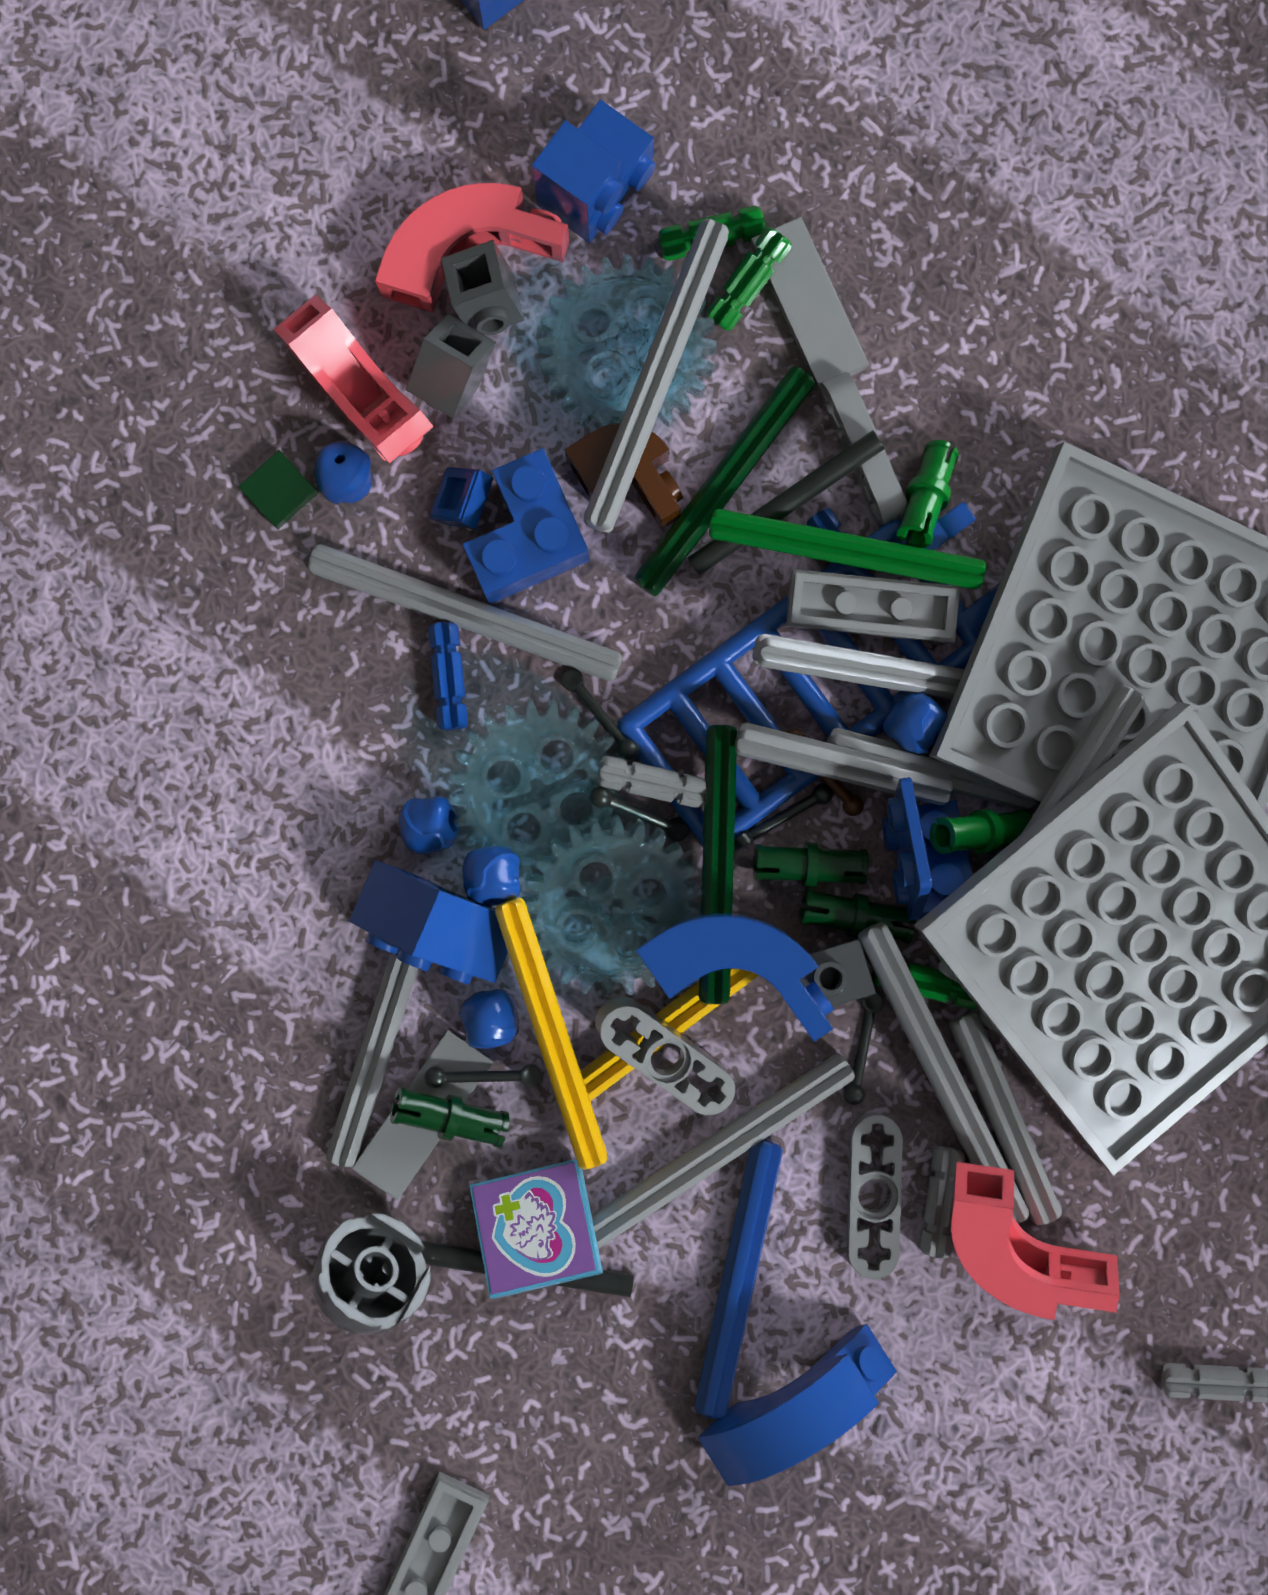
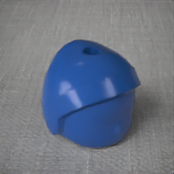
[314,441,372,505]
[883,692,947,754]
[398,796,459,854]
[462,845,521,906]
[459,989,519,1049]

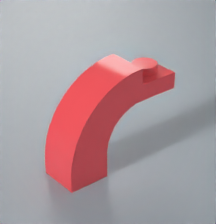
[375,183,570,313]
[273,294,433,463]
[951,1162,1120,1320]

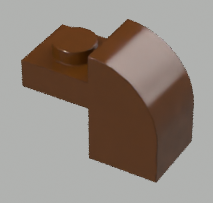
[564,423,684,529]

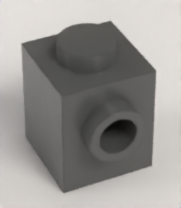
[441,240,524,335]
[406,314,496,418]
[801,938,876,1007]

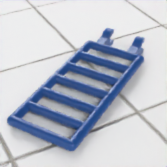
[617,501,1000,847]

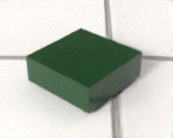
[238,450,318,529]

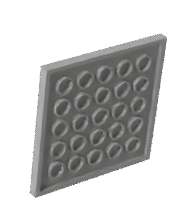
[930,441,1268,811]
[914,702,1268,1176]

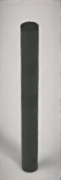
[688,430,885,575]
[421,1241,634,1298]

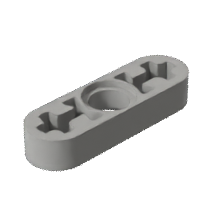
[819,372,907,528]
[595,997,735,1115]
[846,1112,903,1279]

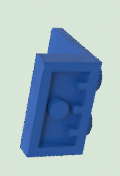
[882,777,972,921]

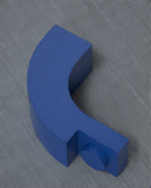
[636,914,835,1042]
[698,1324,897,1486]

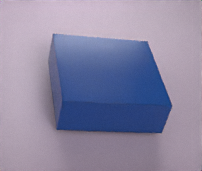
[430,467,494,529]

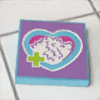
[469,1159,603,1299]

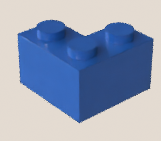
[531,99,656,243]
[463,448,590,604]
[349,859,508,985]

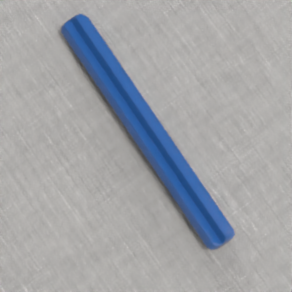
[694,1140,783,1419]

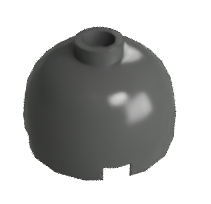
[312,1214,431,1335]

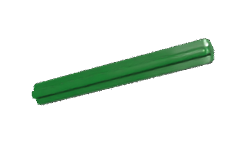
[709,509,986,590]

